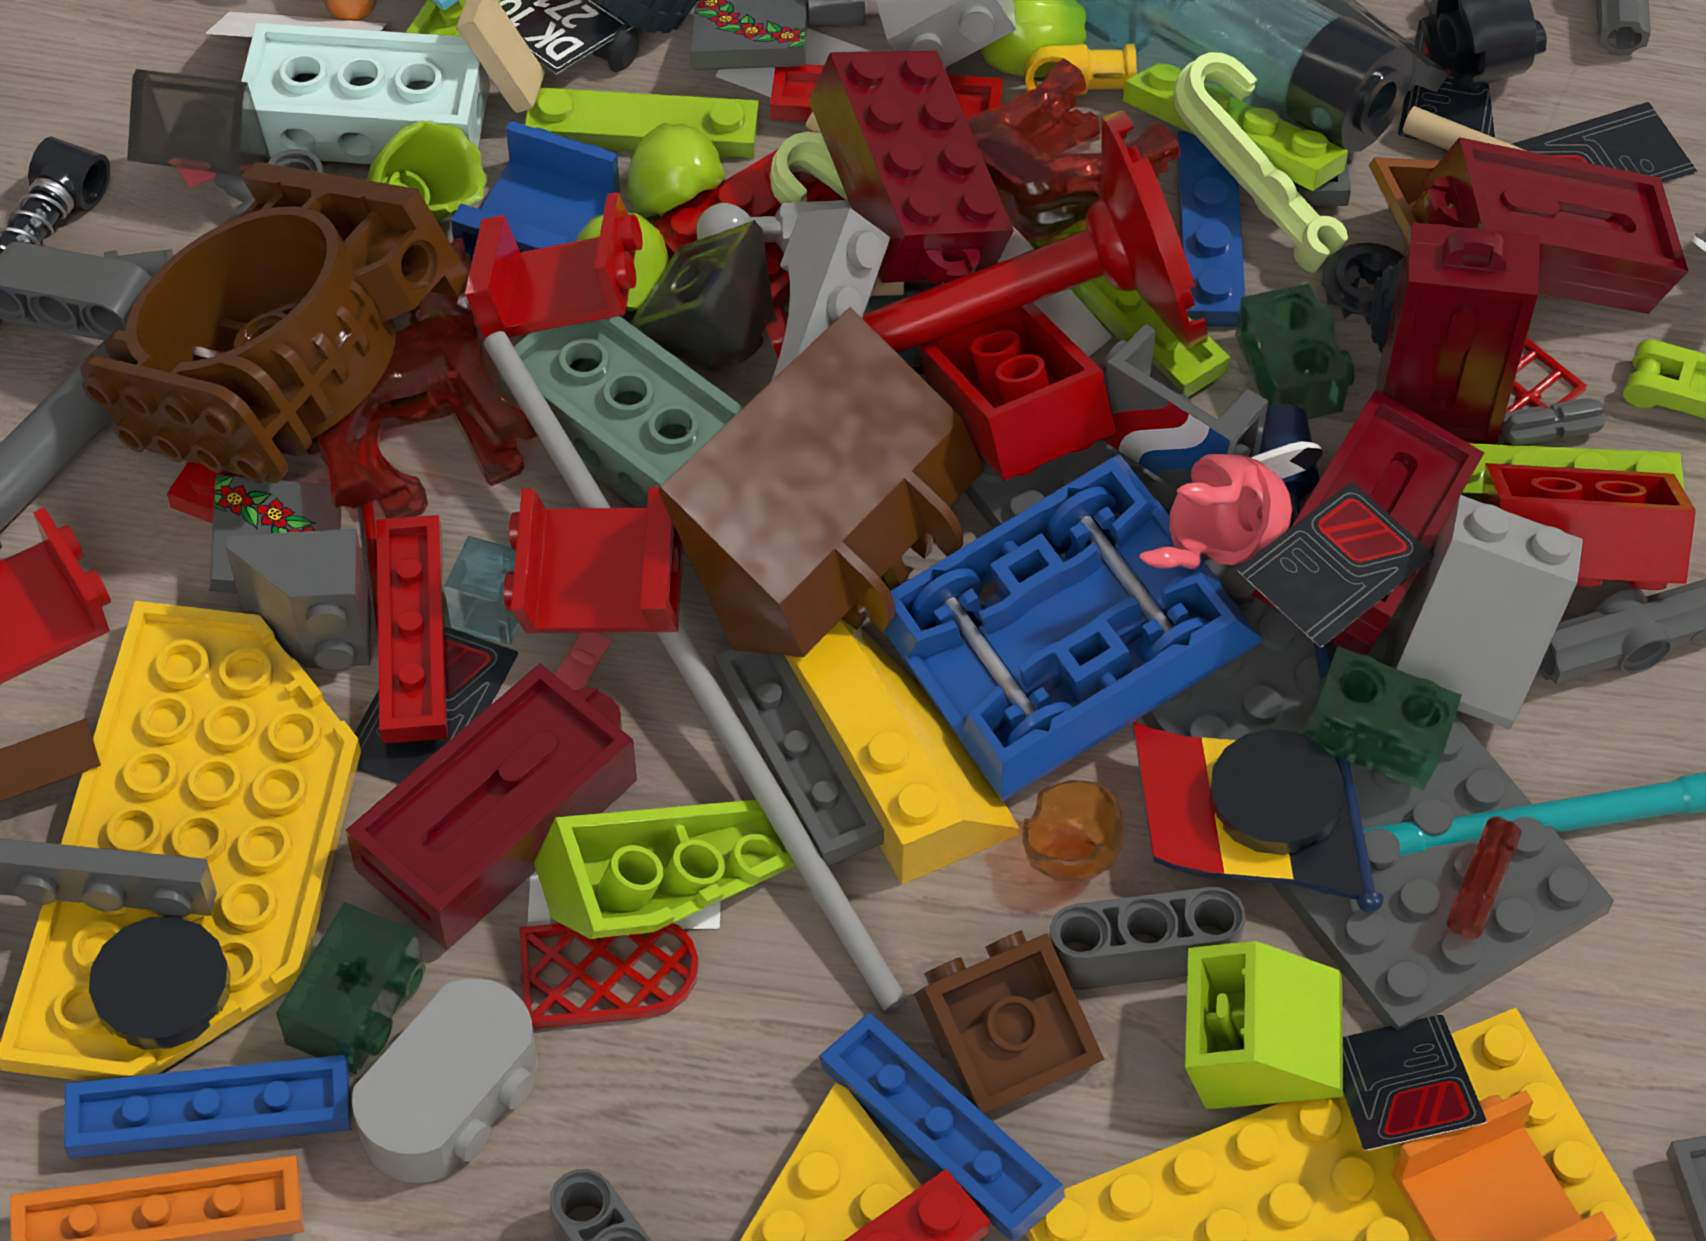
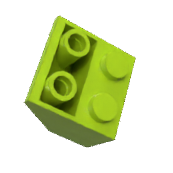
[1185,941,1343,1110]

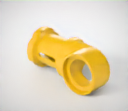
[1023,43,1137,104]

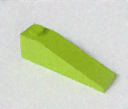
[534,800,796,939]

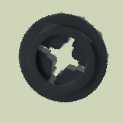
[1321,243,1404,325]

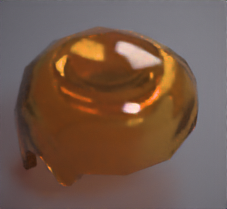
[1022,779,1124,883]

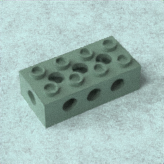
[497,316,744,508]

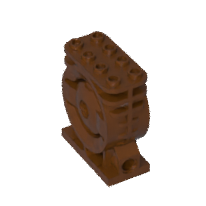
[80,162,469,483]

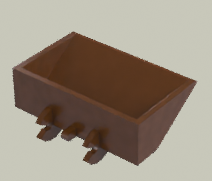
[658,307,985,657]

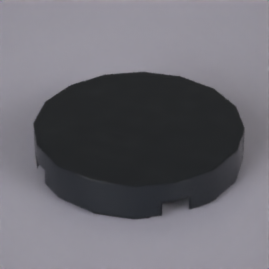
[1209,729,1344,855]
[89,916,231,1049]

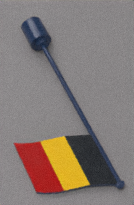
[1133,404,1384,912]

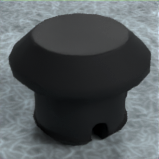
[593,23,639,72]

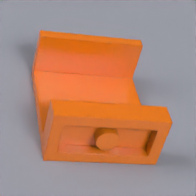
[1392,1090,1618,1241]

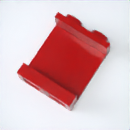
[465,192,643,339]
[504,487,684,633]
[0,507,111,684]

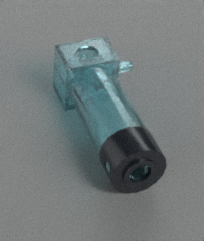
[1077,0,1414,153]

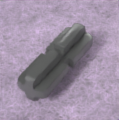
[1501,398,1605,446]

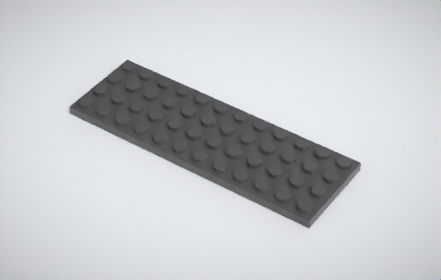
[964,363,1614,1030]

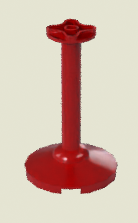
[766,110,1208,359]

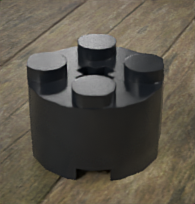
[1422,0,1547,91]

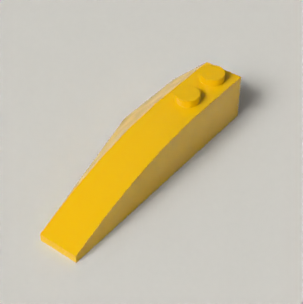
[784,618,1020,885]

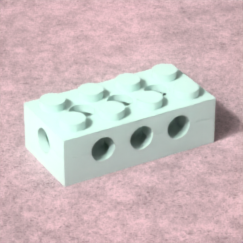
[235,23,490,164]

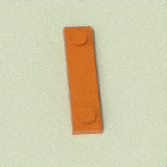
[10,1155,304,1241]

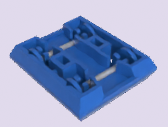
[884,454,1262,802]

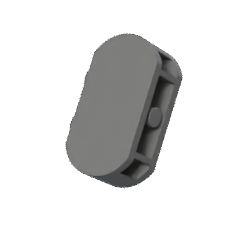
[352,978,538,1184]

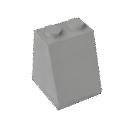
[875,0,1016,68]
[1388,495,1583,729]

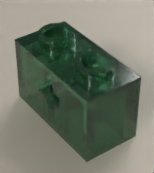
[276,902,426,1075]

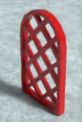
[519,923,699,1029]

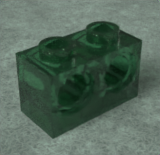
[1235,283,1355,419]
[1302,646,1462,791]

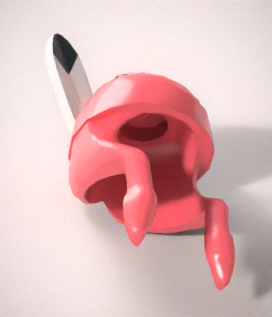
[1139,441,1323,569]

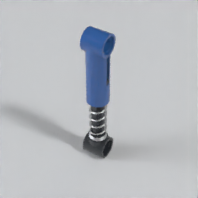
[0,136,110,255]

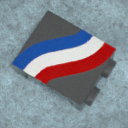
[1101,324,1268,489]

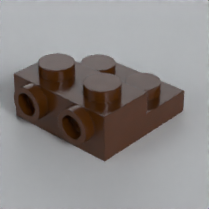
[914,930,1105,1114]

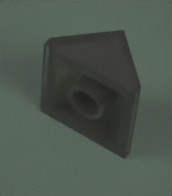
[127,69,270,175]

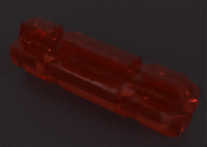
[1446,816,1522,939]

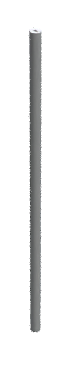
[484,331,908,1014]

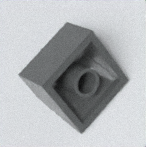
[225,529,371,670]

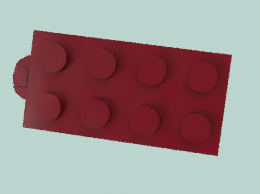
[809,50,1014,285]
[1421,137,1689,314]
[1376,222,1540,445]
[1251,390,1485,661]
[345,663,637,950]

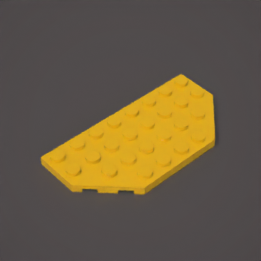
[0,600,361,1081]

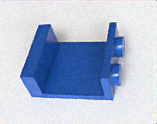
[451,121,620,262]

